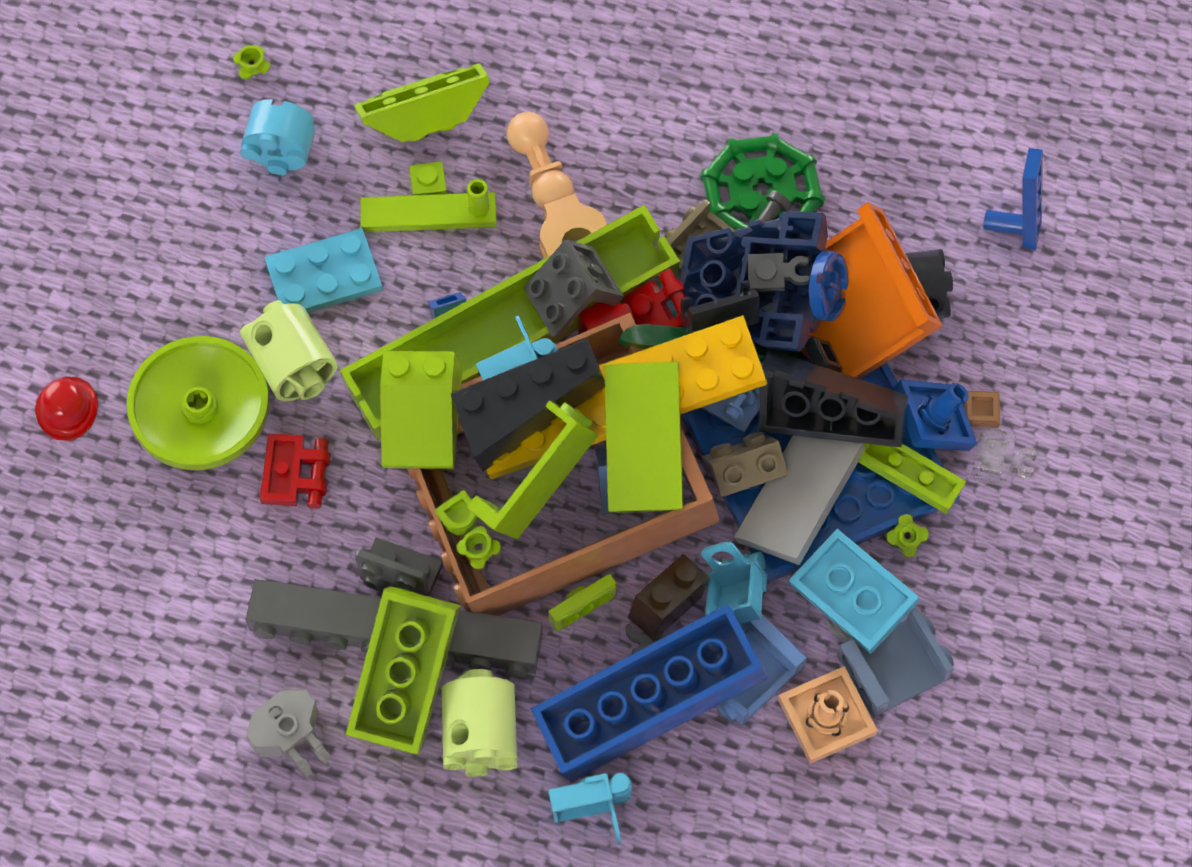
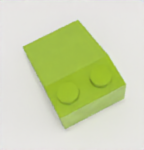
[380,351,463,469]

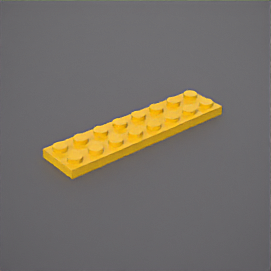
[487,316,767,480]

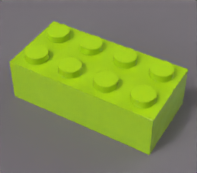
[345,586,461,755]

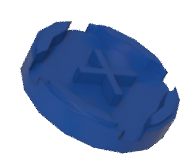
[809,251,849,321]

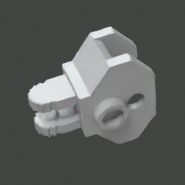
[246,690,331,778]

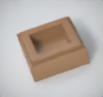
[963,391,1000,428]

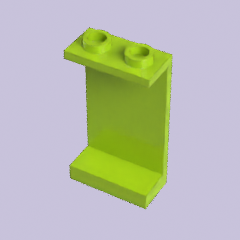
[467,400,598,540]

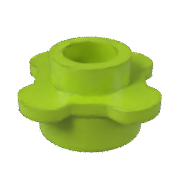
[233,45,271,80]
[886,514,929,557]
[457,526,501,569]

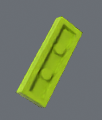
[858,443,967,515]

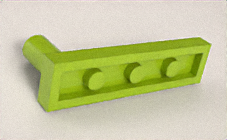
[360,179,497,232]

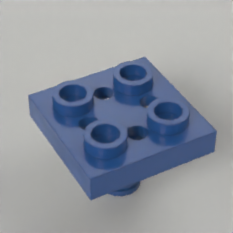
[893,380,977,451]

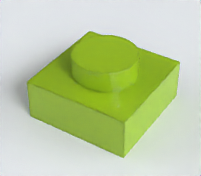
[409,161,447,195]

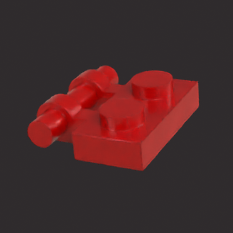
[622,269,685,327]
[260,433,331,509]

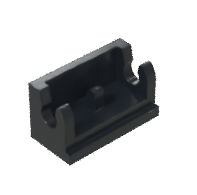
[679,280,759,334]

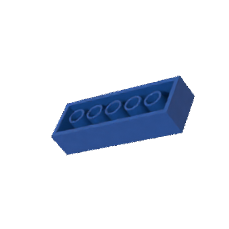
[530,603,768,783]

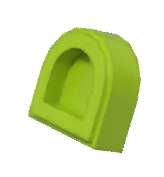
[434,490,479,535]

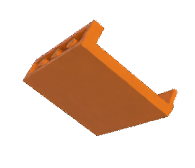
[801,202,943,379]

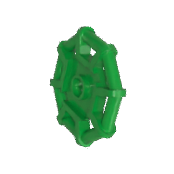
[700,133,825,230]

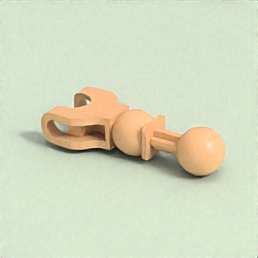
[506,112,607,259]

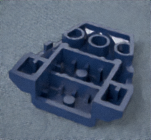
[679,211,828,352]

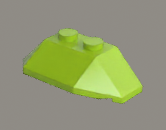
[354,63,490,142]

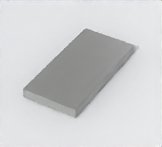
[734,435,866,565]

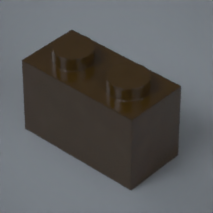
[628,554,710,641]

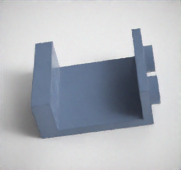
[837,607,954,718]

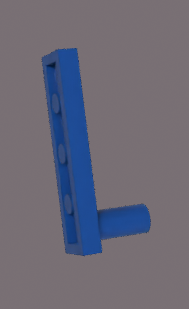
[983,148,1043,250]

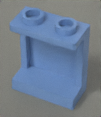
[717,613,807,725]

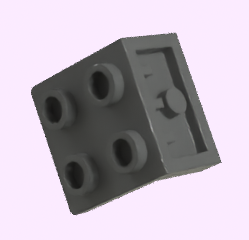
[524,239,624,337]
[355,537,443,597]

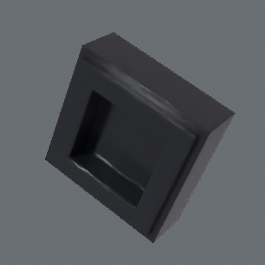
[805,336,843,373]

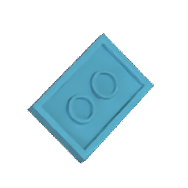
[264,228,383,313]
[788,529,920,654]

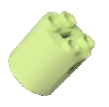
[240,300,338,401]
[441,669,518,777]

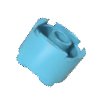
[240,99,316,176]

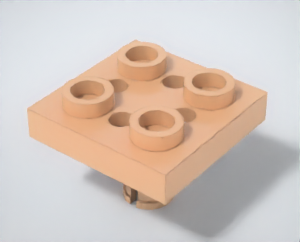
[778,666,878,764]

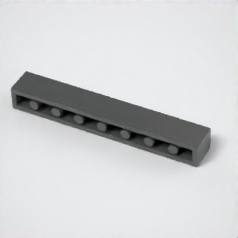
[245,579,543,678]

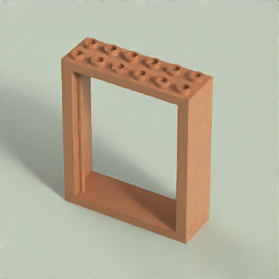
[407,313,720,616]

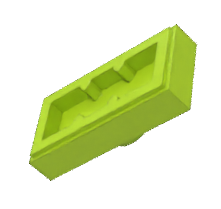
[548,574,617,632]

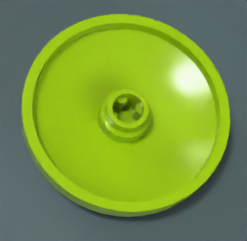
[126,336,270,470]

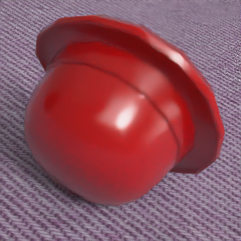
[35,377,98,441]

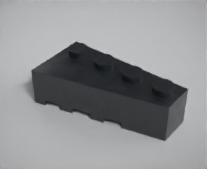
[450,338,605,472]
[759,349,909,448]

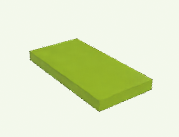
[604,361,683,513]

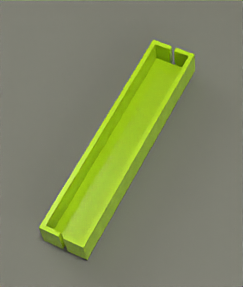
[340,204,680,440]

